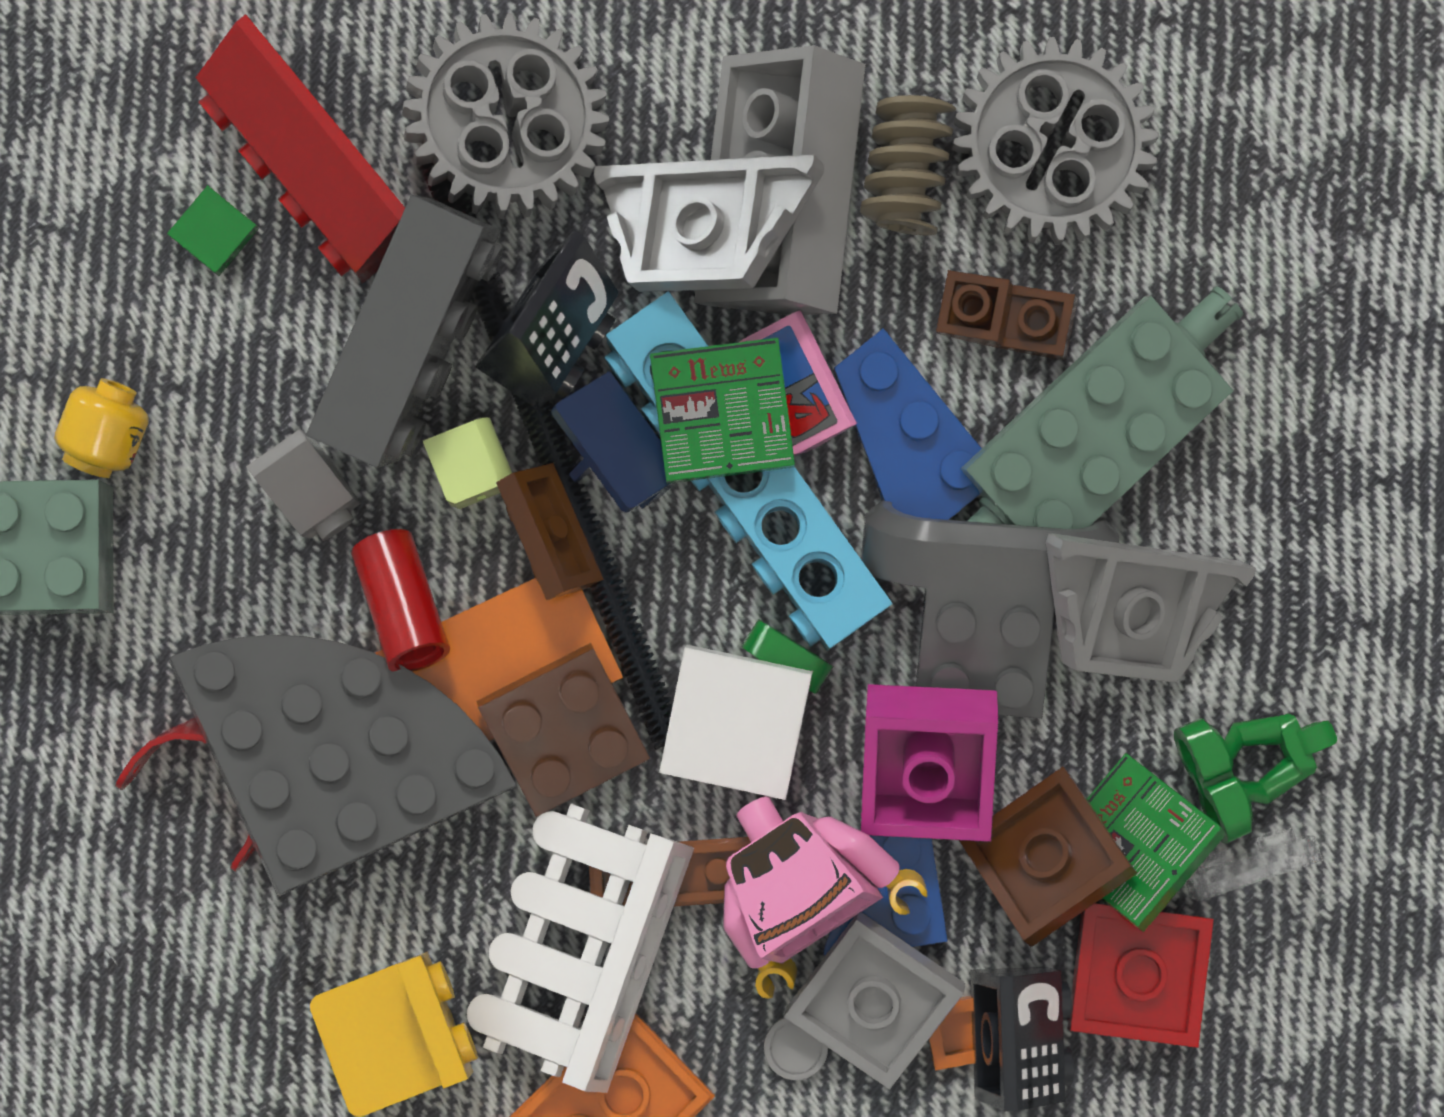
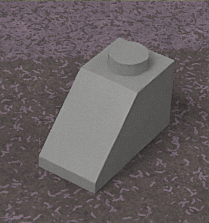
[246,429,361,541]

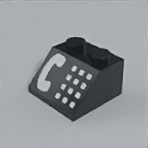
[475,230,619,410]
[970,967,1074,1112]

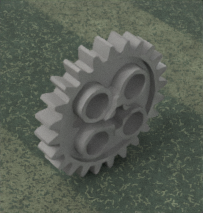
[402,13,609,219]
[951,37,1159,245]

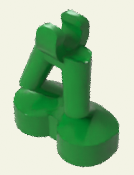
[1174,713,1337,844]

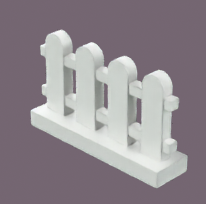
[467,804,694,1093]

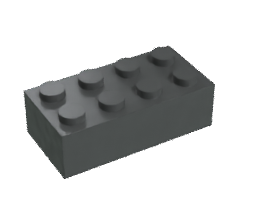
[306,194,504,468]

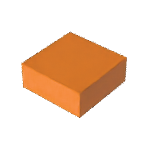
[928,996,975,1071]

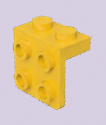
[310,951,478,1117]

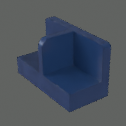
[551,371,675,513]

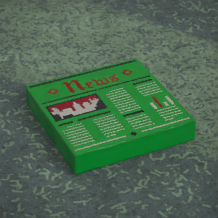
[650,338,795,484]
[1087,753,1226,932]

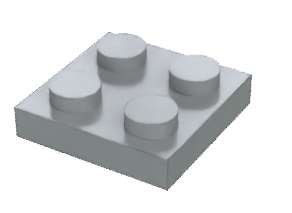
[784,912,965,1090]

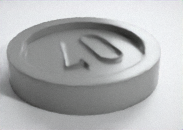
[764,1017,828,1080]

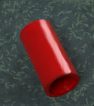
[351,529,450,672]

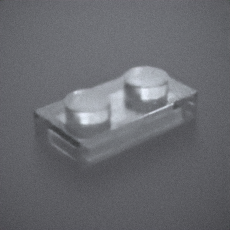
[1185,827,1323,901]

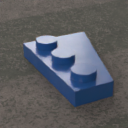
[833,328,982,520]

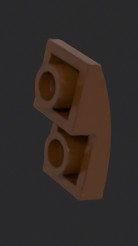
[936,270,1078,360]

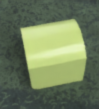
[422,417,512,510]

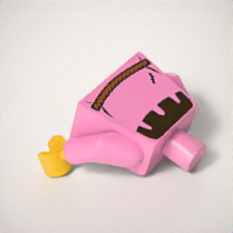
[723,796,928,999]

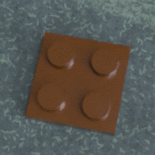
[476,643,650,817]
[959,766,1137,947]

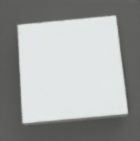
[659,645,813,800]

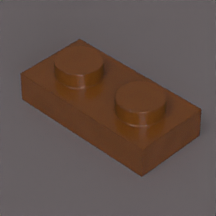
[496,463,604,600]

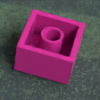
[861,684,998,842]

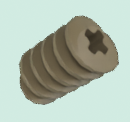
[860,95,956,236]

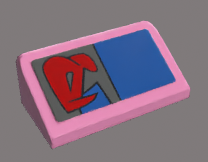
[739,310,857,456]

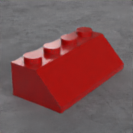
[195,14,405,283]

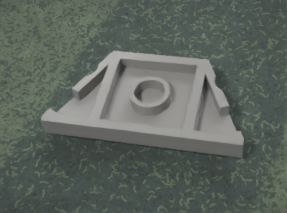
[594,155,825,292]
[1046,533,1256,683]

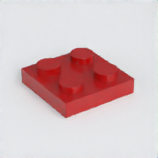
[1067,903,1214,1048]

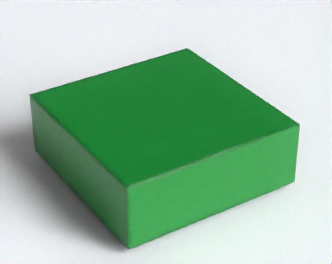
[167,185,259,277]

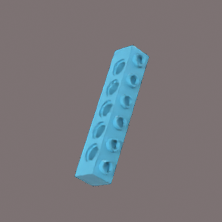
[604,291,893,651]

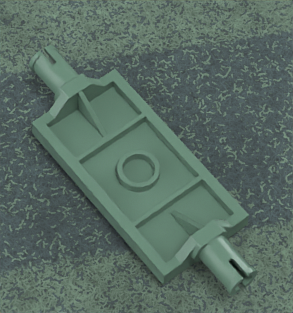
[960,286,1243,529]

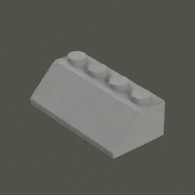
[694,45,866,315]

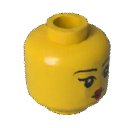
[54,378,149,478]

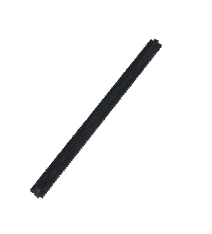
[420,162,673,750]

